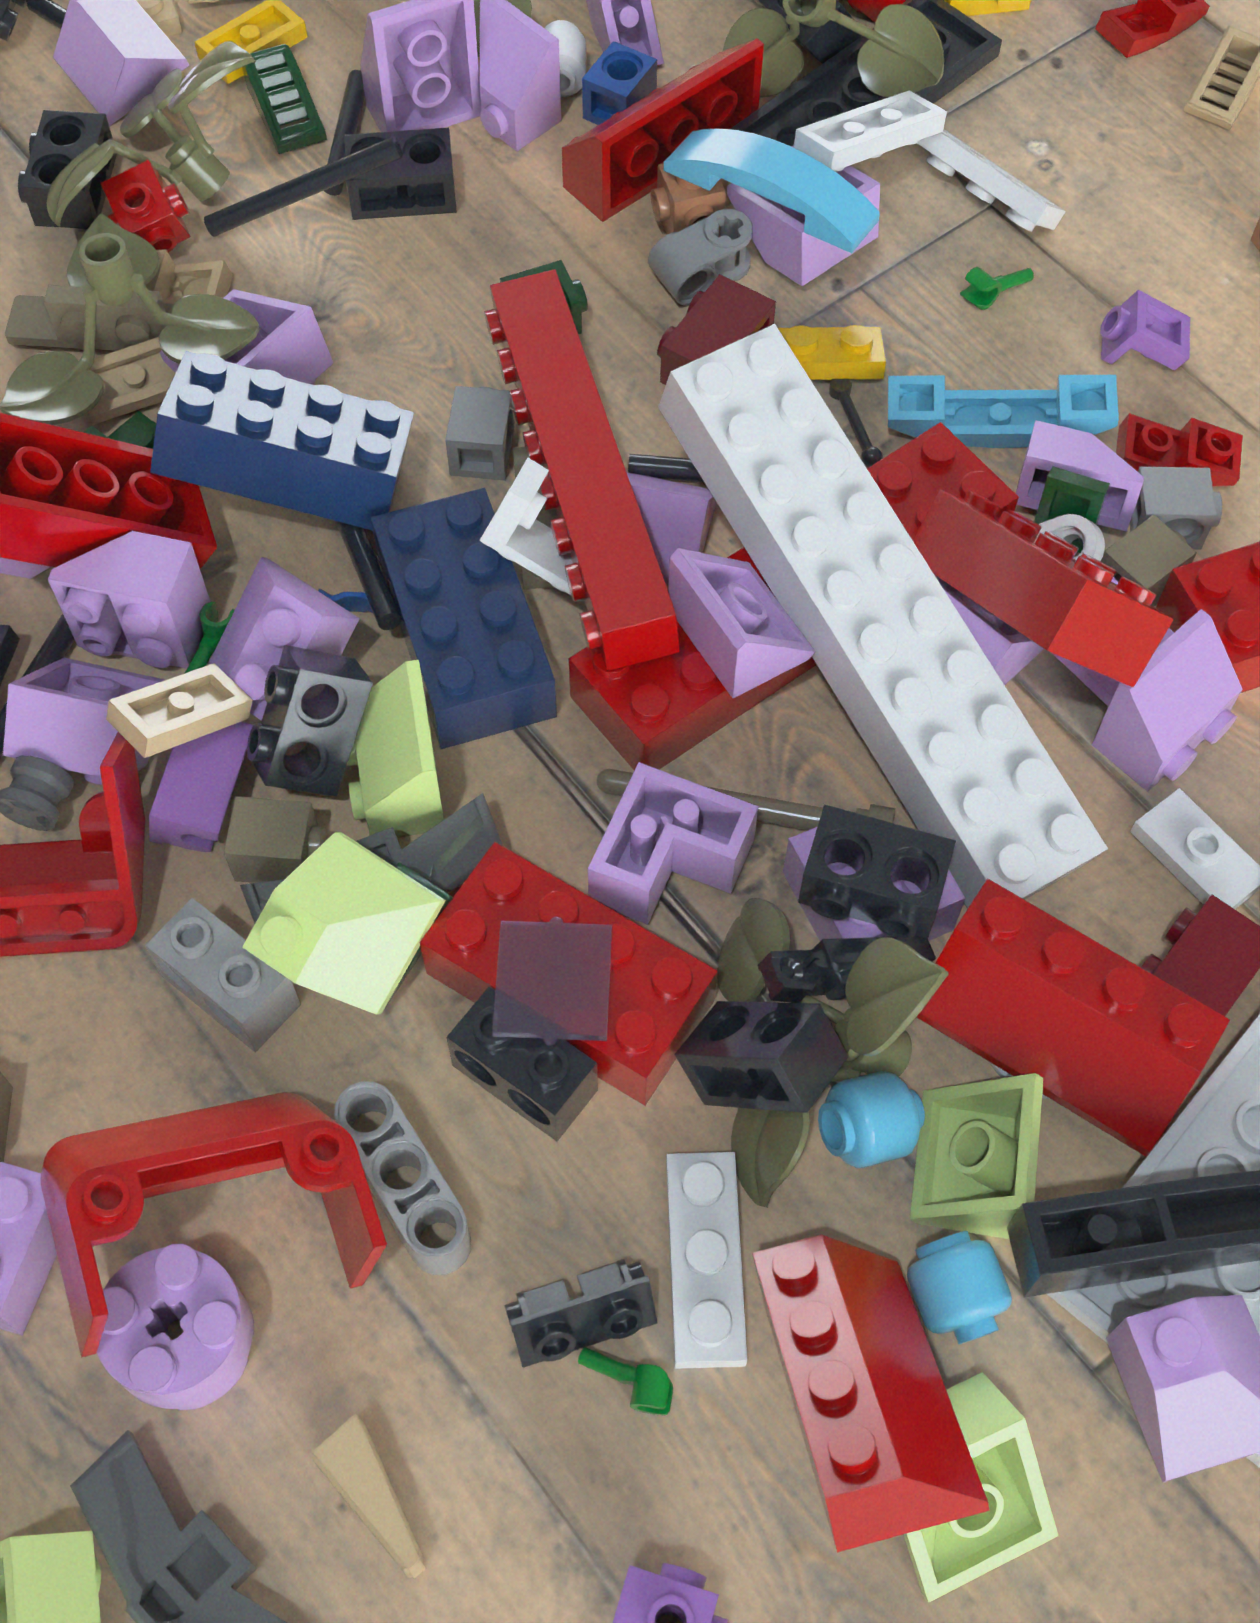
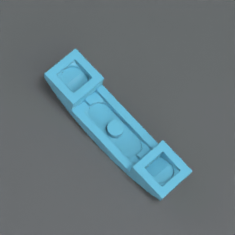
[663,129,880,253]
[888,375,1119,448]

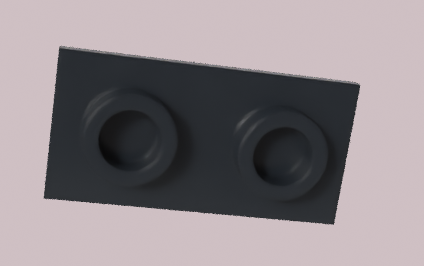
[504,1259,657,1368]

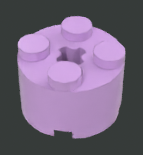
[97,1244,254,1410]

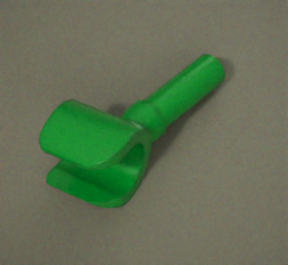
[960,267,1034,310]
[184,601,235,674]
[578,1347,673,1416]

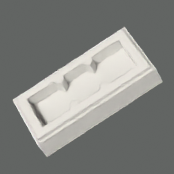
[1130,788,1260,909]

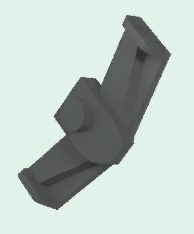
[240,793,504,923]
[70,1430,287,1623]

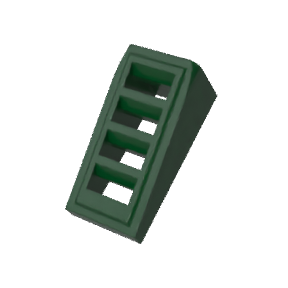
[243,44,327,154]

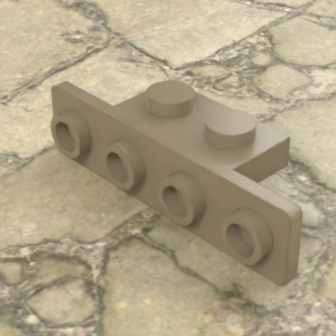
[5,285,175,351]

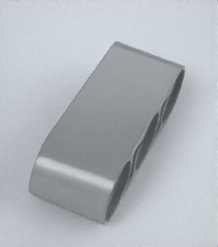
[334,1081,471,1275]

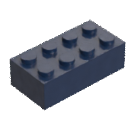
[150,351,414,531]
[371,487,557,750]

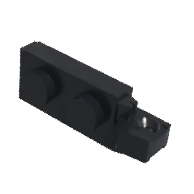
[757,936,936,1003]

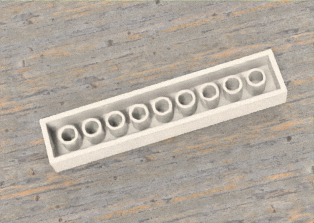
[658,324,1108,909]

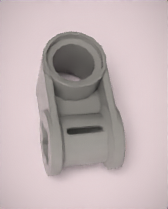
[648,209,752,305]

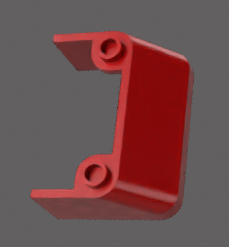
[0,732,145,957]
[40,1092,387,1358]

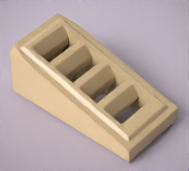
[1183,25,1260,130]
[312,1414,426,1579]

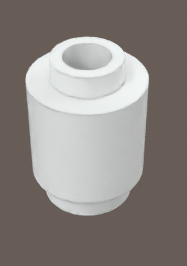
[544,20,586,97]

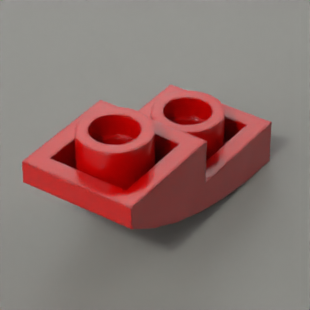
[1116,413,1243,486]

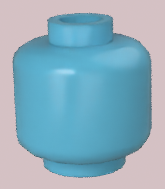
[818,1071,925,1168]
[907,1231,1012,1344]

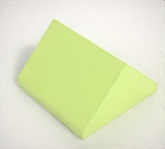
[910,1073,1044,1239]

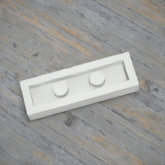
[794,90,947,172]
[917,129,1066,232]
[666,1152,747,1369]

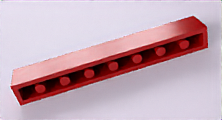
[484,269,680,671]

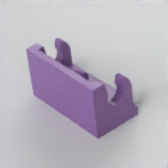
[149,722,253,852]

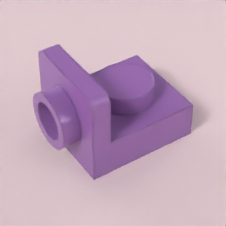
[1100,290,1190,371]

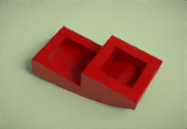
[1095,0,1210,58]

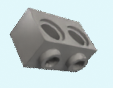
[145,898,301,1053]

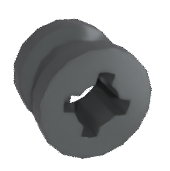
[0,755,75,831]

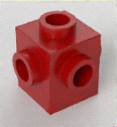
[101,159,191,253]

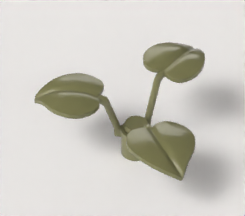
[723,0,944,98]
[46,41,256,227]
[0,213,260,425]
[717,898,949,1208]

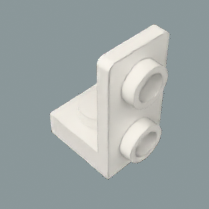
[480,458,585,602]

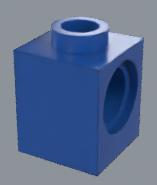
[582,41,657,125]

